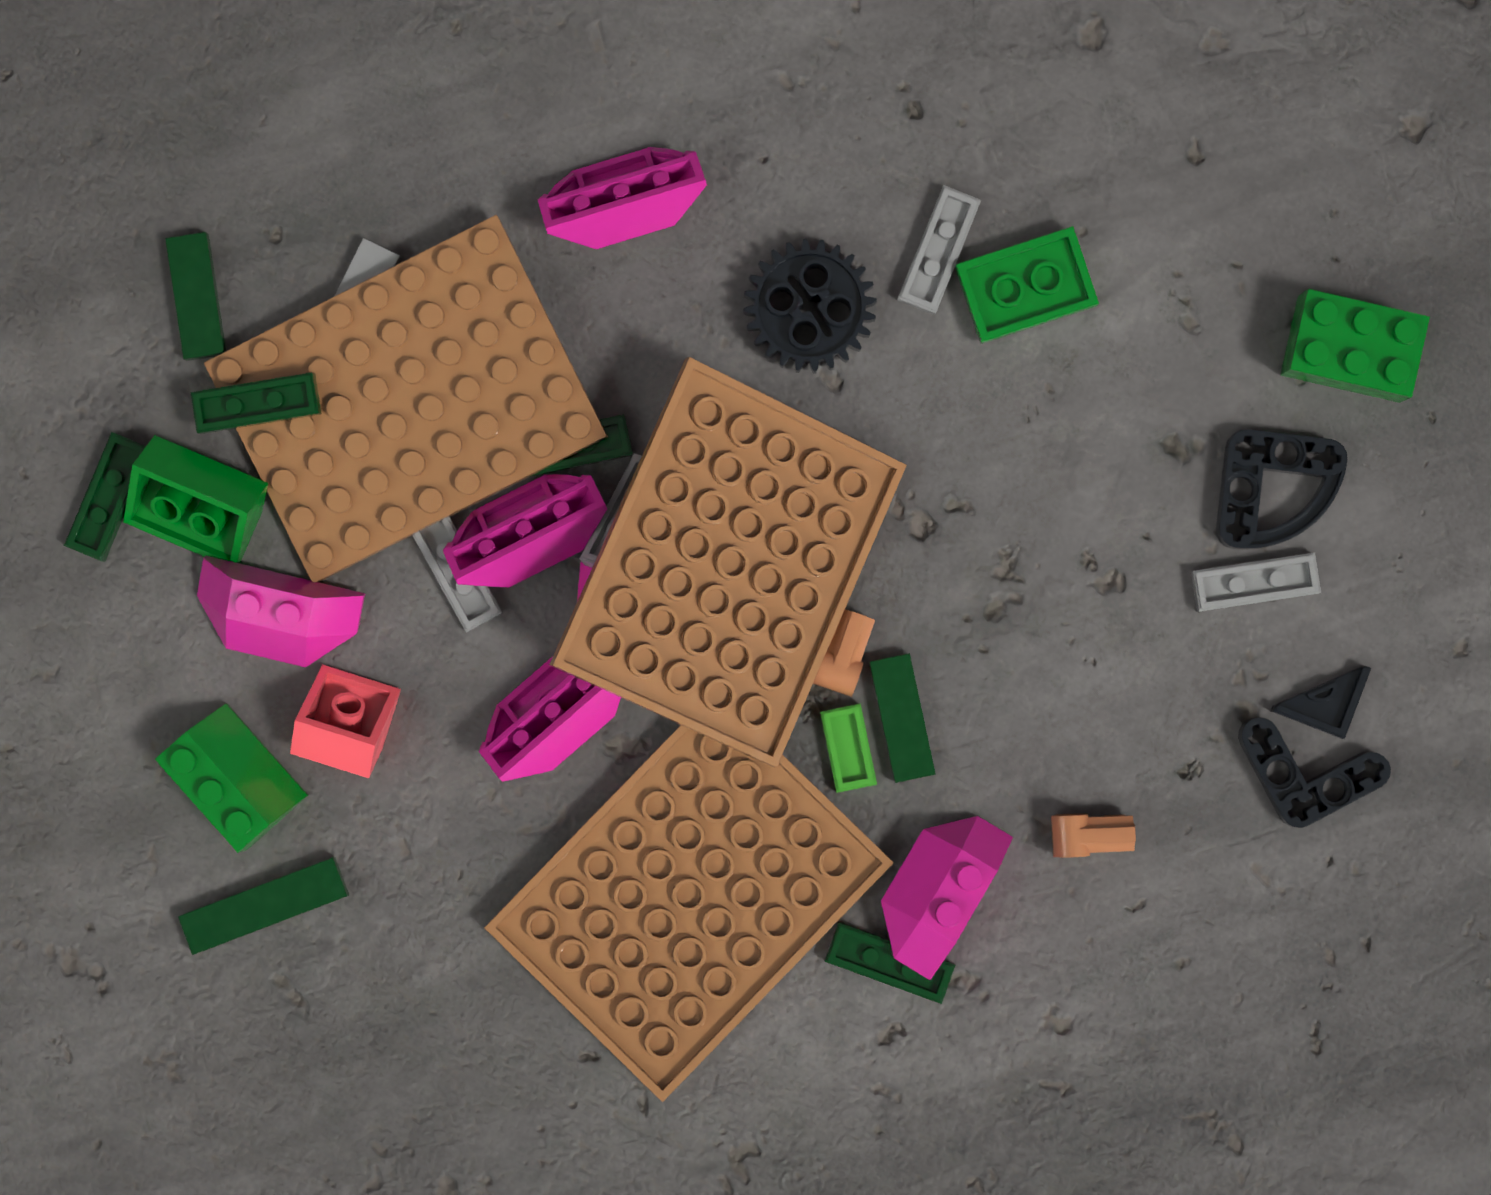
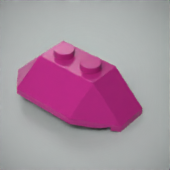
[537,147,707,249]
[442,474,607,588]
[197,556,365,667]
[479,656,621,782]
[881,816,1013,980]

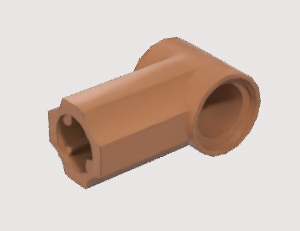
[813,609,875,697]
[1051,814,1136,858]

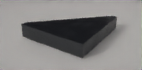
[1270,666,1371,739]

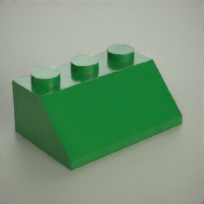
[123,435,268,564]
[155,703,308,853]

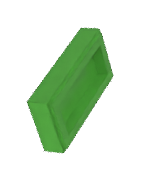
[820,704,877,793]

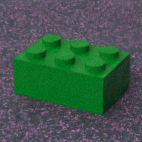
[1280,289,1430,403]

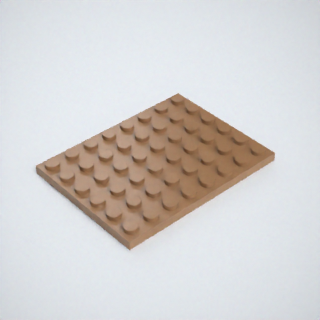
[204,214,608,582]
[549,357,907,767]
[484,725,894,1102]

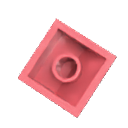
[290,664,401,778]

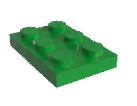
[955,226,1099,344]

